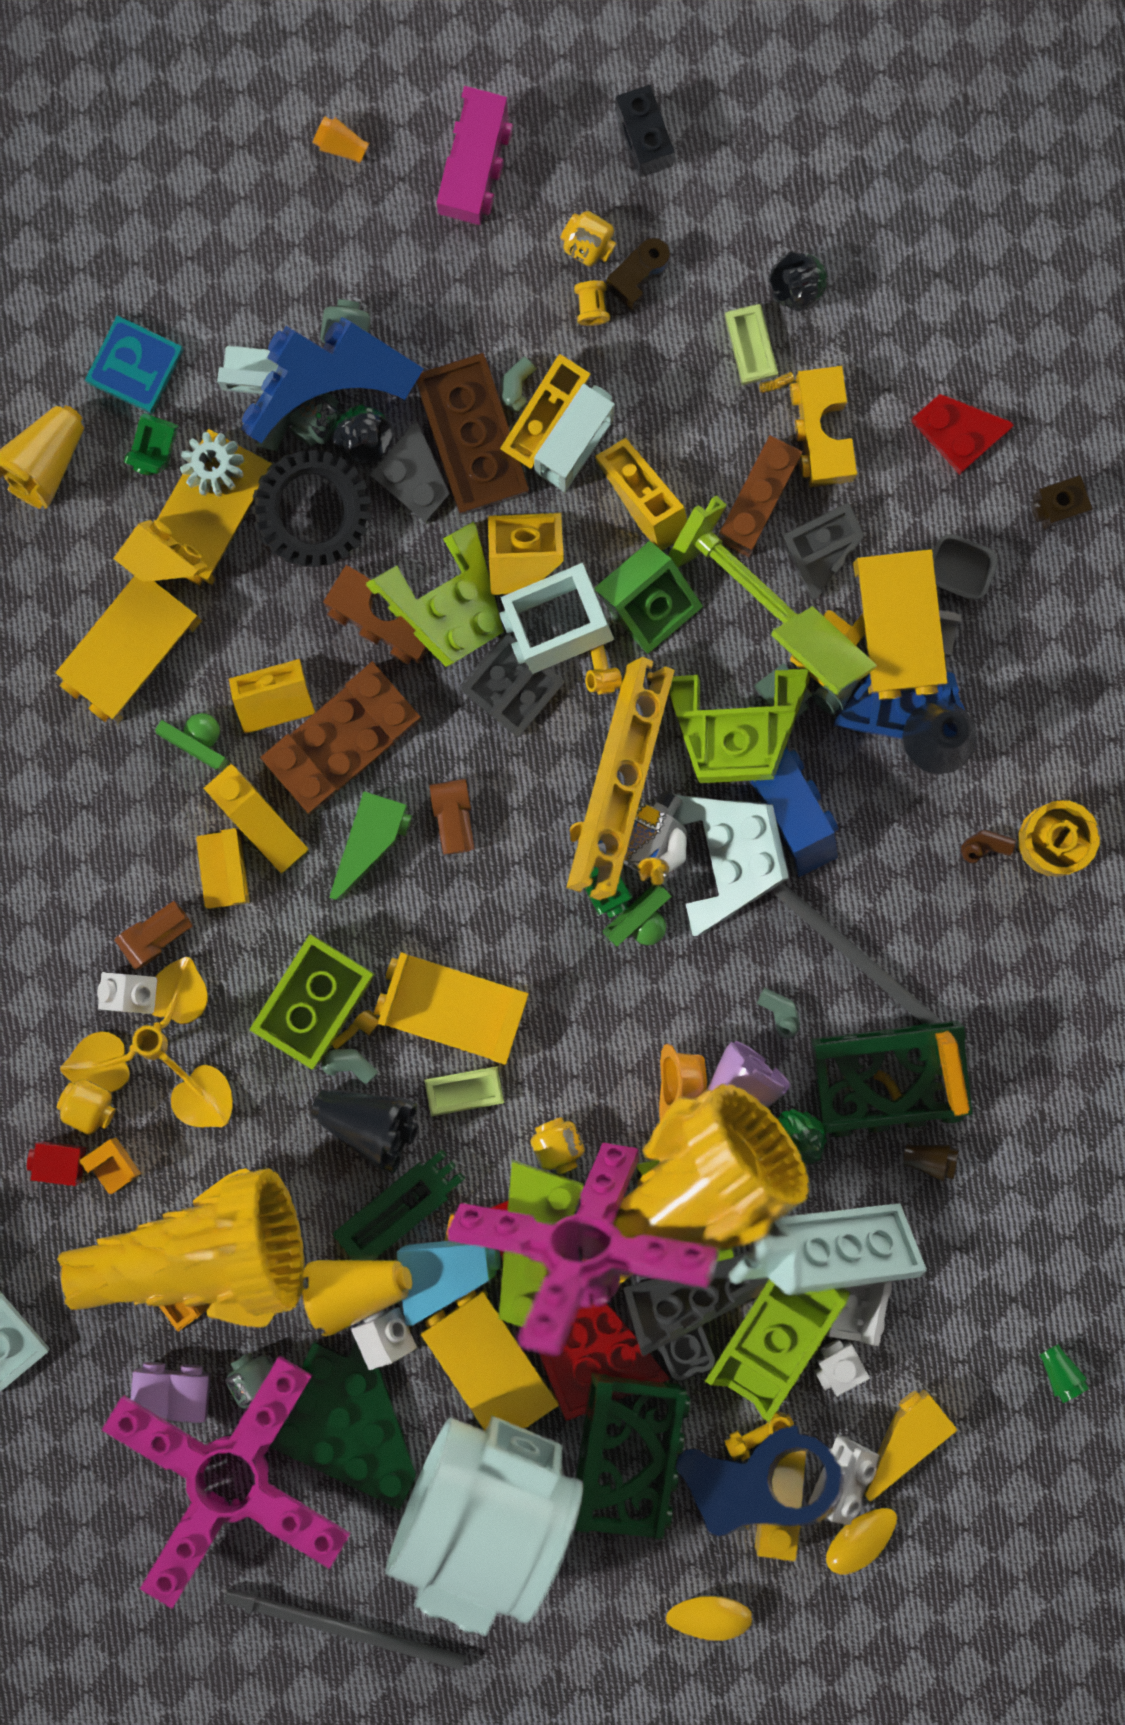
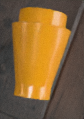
[312,116,370,163]

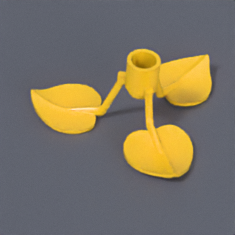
[60,957,233,1128]

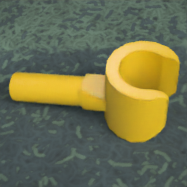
[332,1010,379,1049]

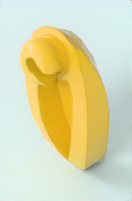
[826,1508,897,1575]
[665,1596,752,1641]

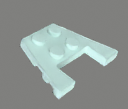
[673,794,789,936]

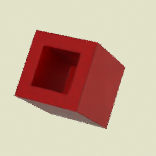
[26,1141,87,1186]

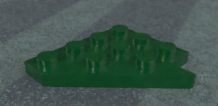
[269,1341,417,1510]

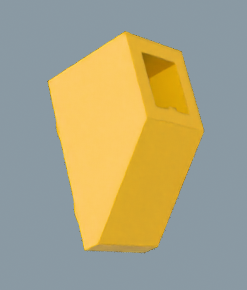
[113,520,208,582]

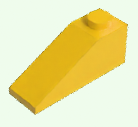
[500,354,591,469]
[595,438,687,550]
[203,764,309,874]
[864,1389,957,1502]
[754,1451,806,1561]

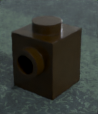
[1031,475,1093,530]

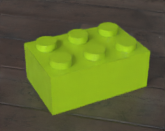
[249,934,376,1070]

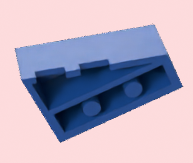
[750,747,839,877]

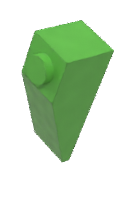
[329,791,412,901]

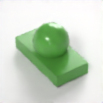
[155,713,229,772]
[602,884,672,947]

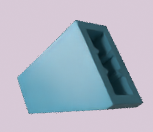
[397,1241,501,1326]

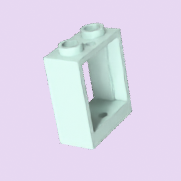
[534,383,615,492]
[499,563,615,674]

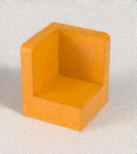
[79,1137,141,1194]

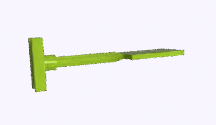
[668,495,877,695]

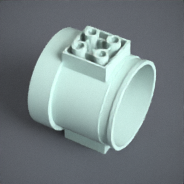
[386,1416,582,1636]

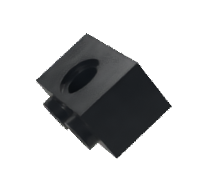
[615,84,675,178]

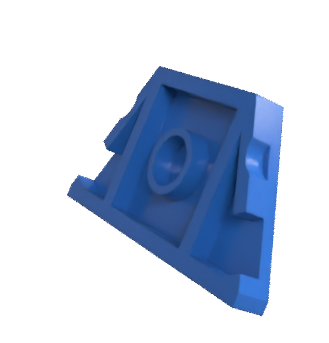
[833,672,975,751]

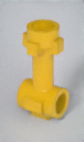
[585,644,622,695]
[724,1411,794,1461]

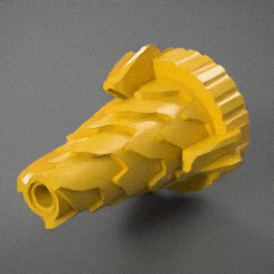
[581,1084,809,1284]
[57,1168,305,1327]

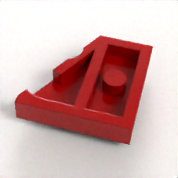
[911,394,1014,475]

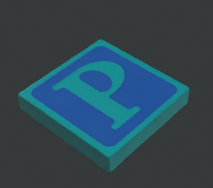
[84,316,184,414]

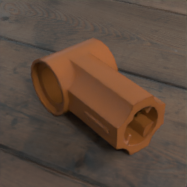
[429,778,475,855]
[114,901,194,971]

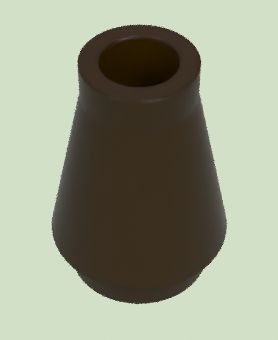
[903,1144,959,1181]

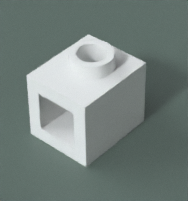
[351,1307,417,1370]
[814,1339,870,1396]

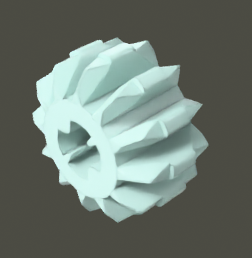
[180,432,244,497]

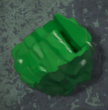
[777,1109,828,1166]

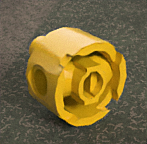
[1017,801,1100,877]

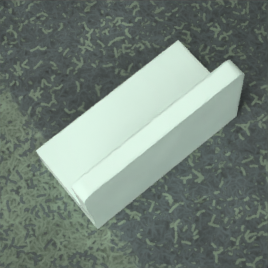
[217,346,279,394]

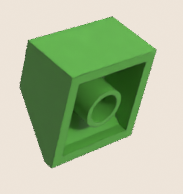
[594,541,703,654]

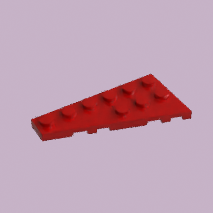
[489,1200,670,1421]

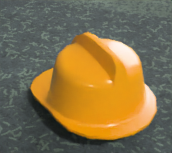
[659,1043,707,1121]

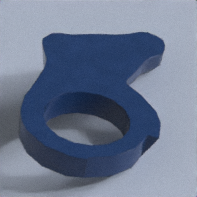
[676,1426,844,1537]

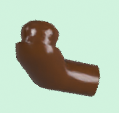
[961,829,1016,863]

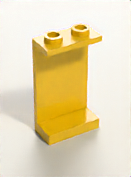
[156,429,272,586]
[853,549,948,700]
[55,576,202,723]
[374,952,529,1065]
[421,1288,559,1431]

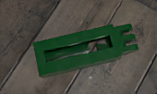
[332,1149,465,1261]

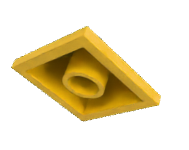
[488,513,564,595]

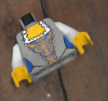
[570,790,687,885]

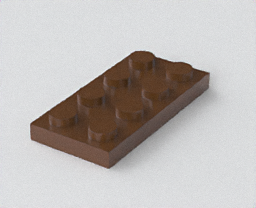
[416,352,530,516]

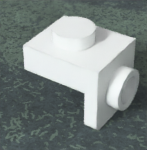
[97,972,157,1014]

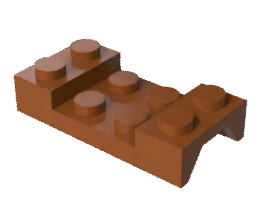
[260,661,422,815]

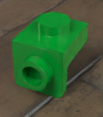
[124,413,179,475]
[584,867,633,919]

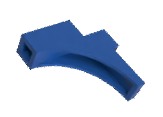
[241,317,424,443]

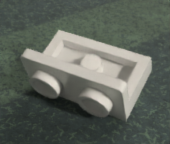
[826,1281,892,1346]
[808,1435,880,1525]

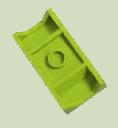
[705,1279,851,1422]

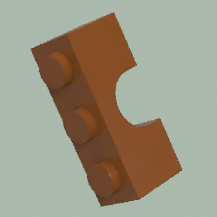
[718,435,802,557]
[323,565,429,665]

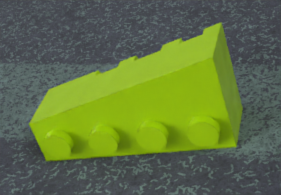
[499,1159,584,1327]

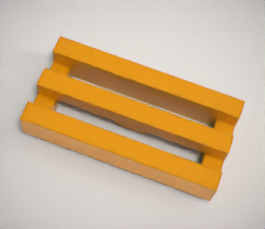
[936,1031,969,1116]

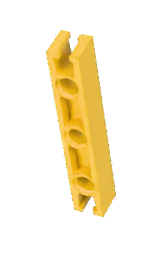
[566,657,675,900]

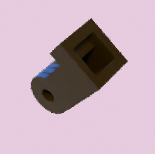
[606,238,670,312]

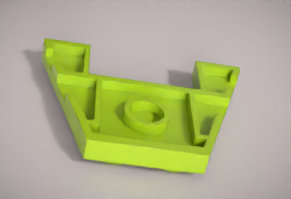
[366,522,504,667]
[669,669,810,783]

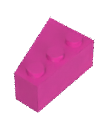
[436,85,513,225]

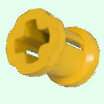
[574,280,610,326]

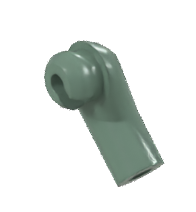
[500,356,536,412]
[756,987,800,1039]
[321,1049,379,1085]

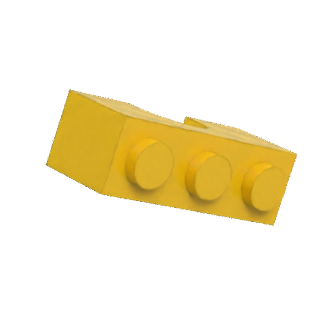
[790,366,857,487]

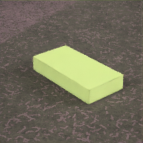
[725,304,778,385]
[424,1066,504,1117]

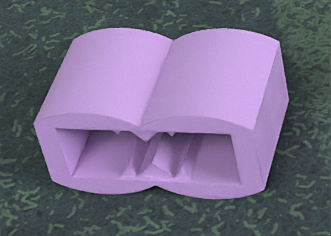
[131,1362,211,1422]

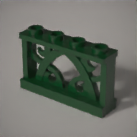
[811,1020,973,1137]
[573,1372,690,1540]

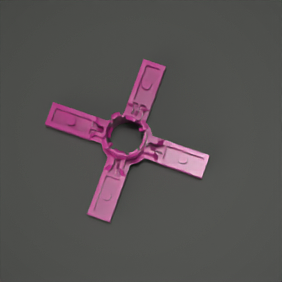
[448,1143,718,1354]
[102,1356,350,1609]

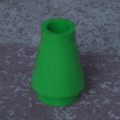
[1039,1344,1089,1403]

